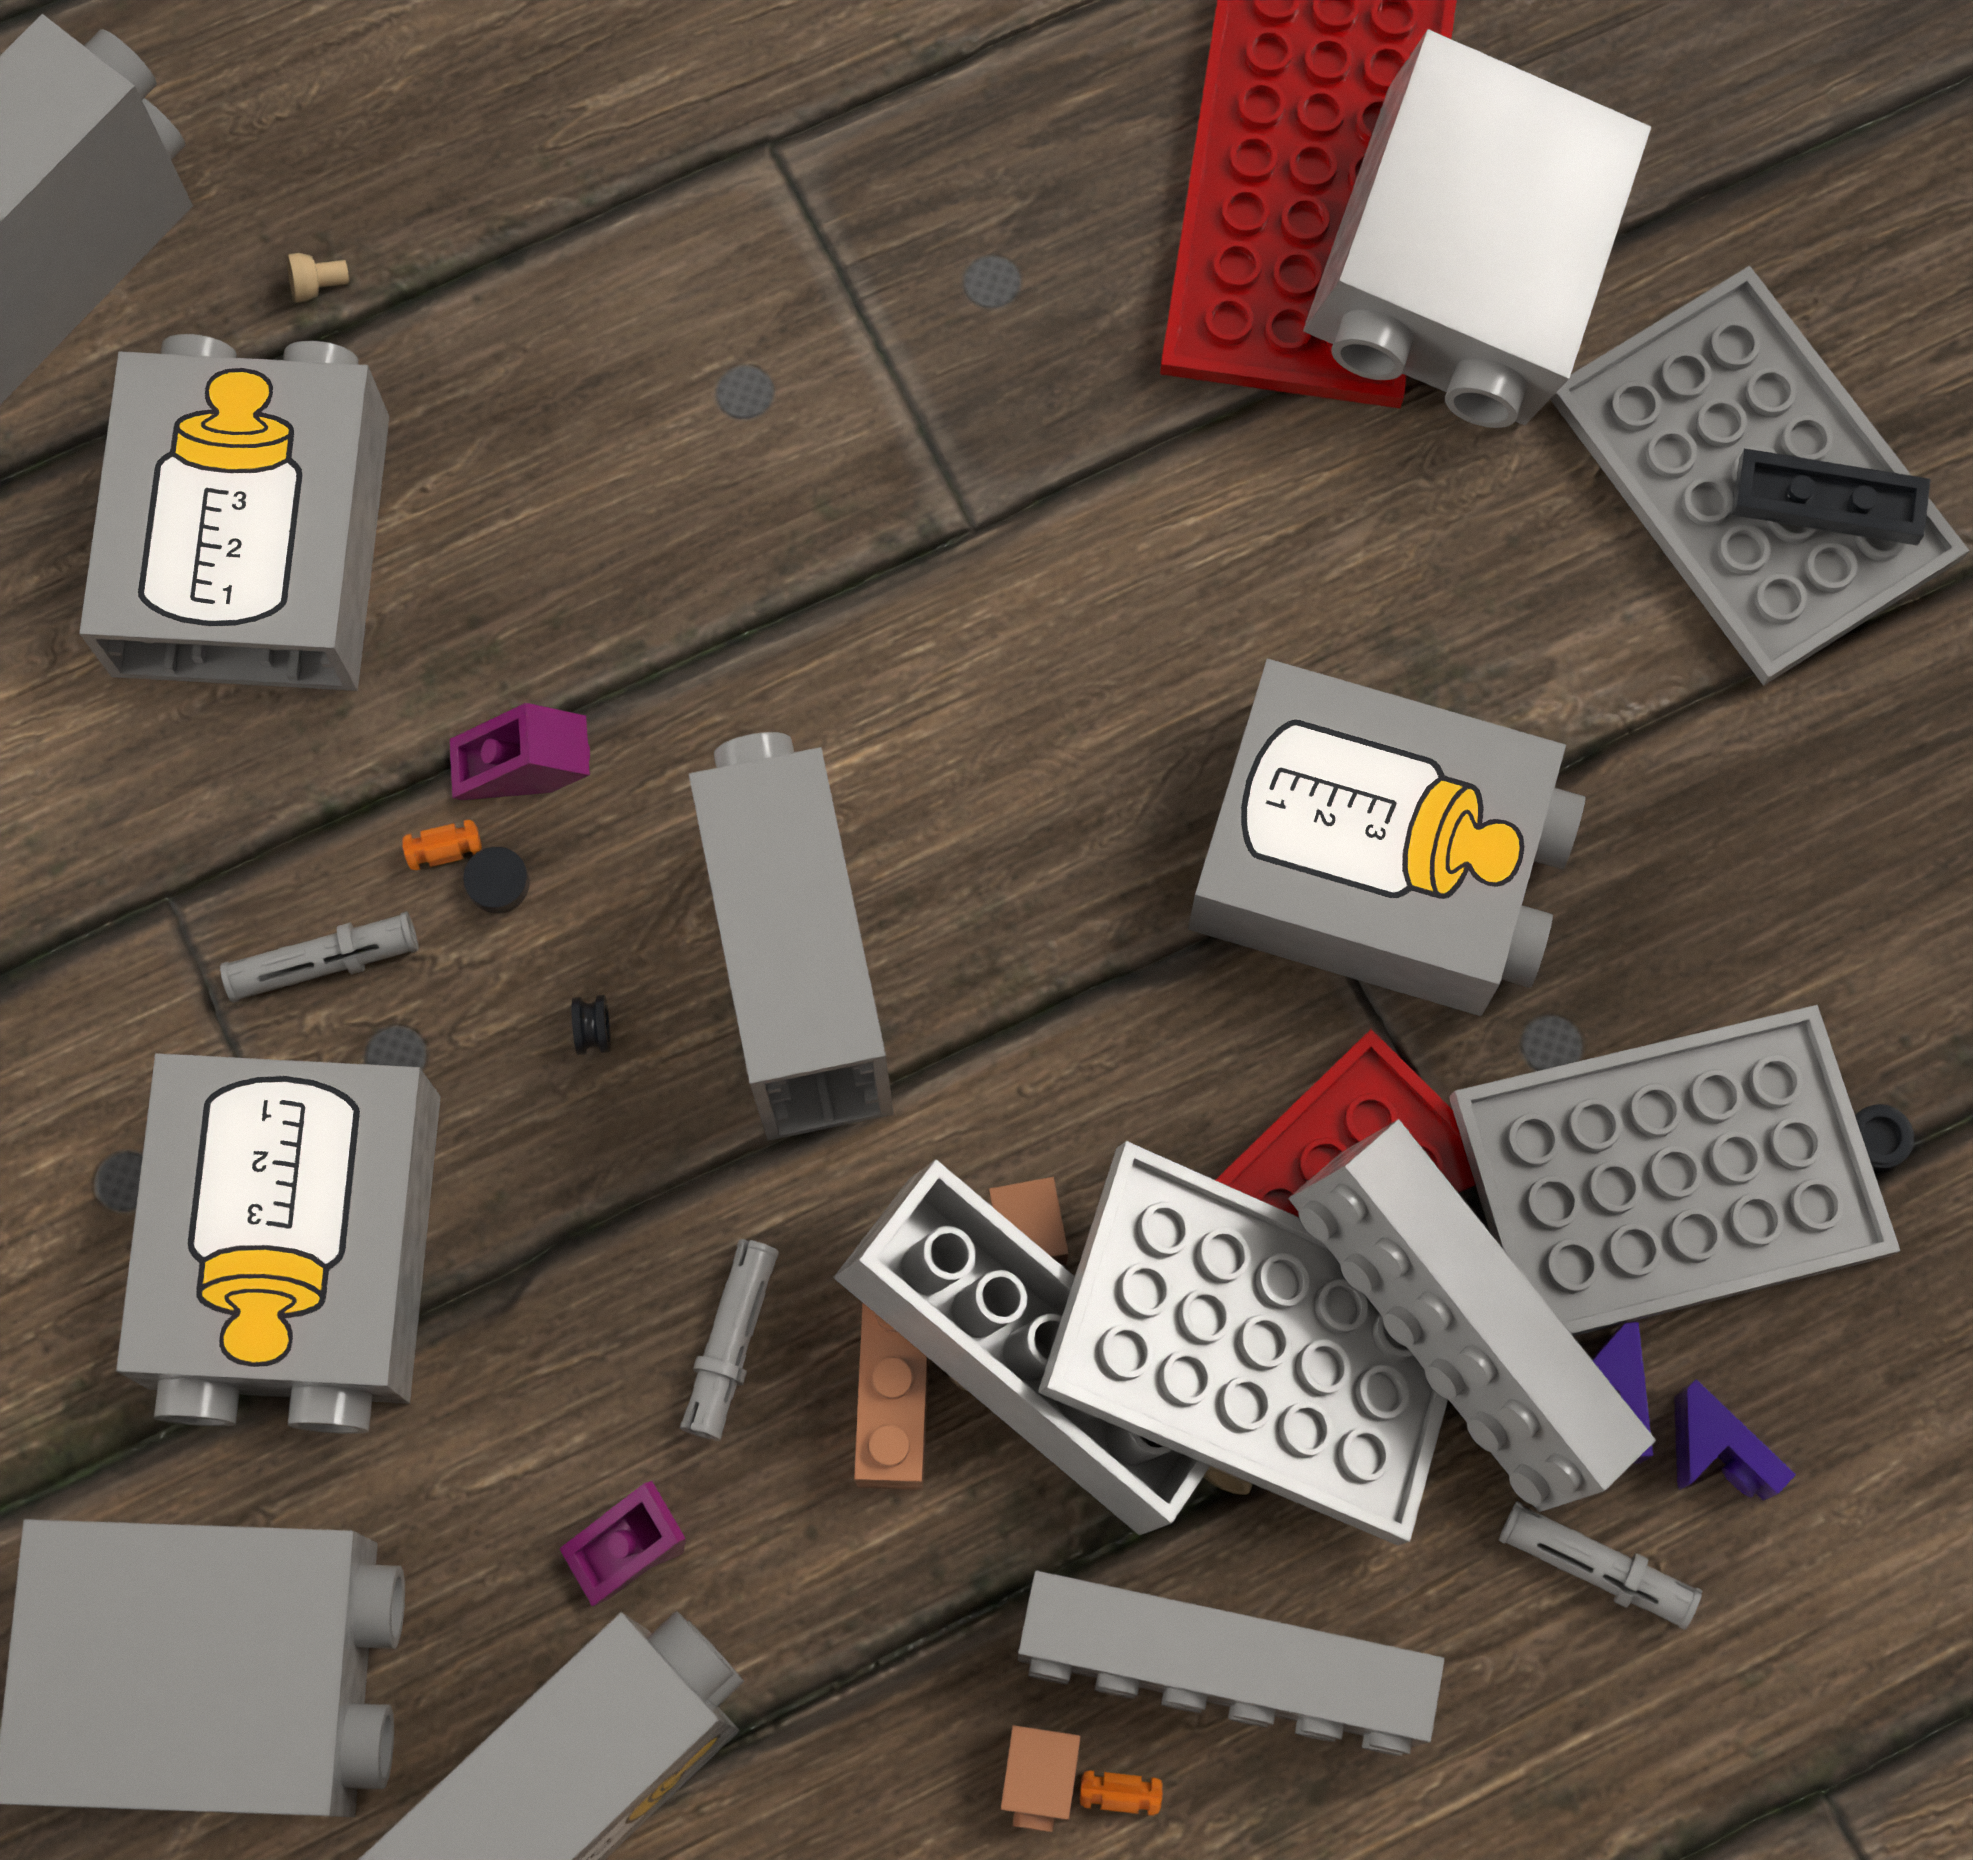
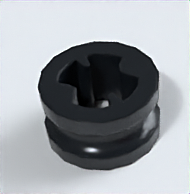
[571,995,611,1055]

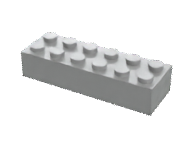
[1288,1119,1656,1512]
[833,1159,1210,1535]
[1018,1570,1445,1756]

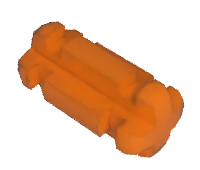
[402,820,482,870]
[1079,1770,1163,1816]

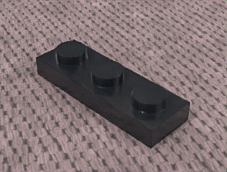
[1732,448,1931,546]

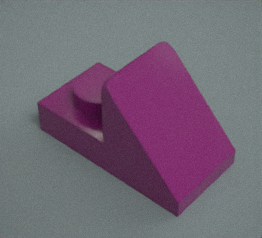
[559,1480,686,1606]

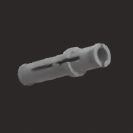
[220,911,419,1003]
[680,1239,779,1441]
[1498,1501,1703,1630]

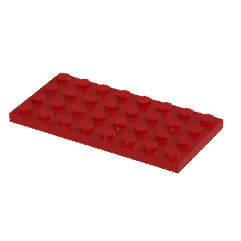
[1160,0,1457,409]

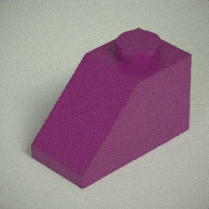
[449,703,590,800]

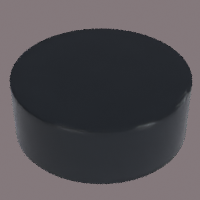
[463,847,530,913]
[1855,1104,1914,1172]

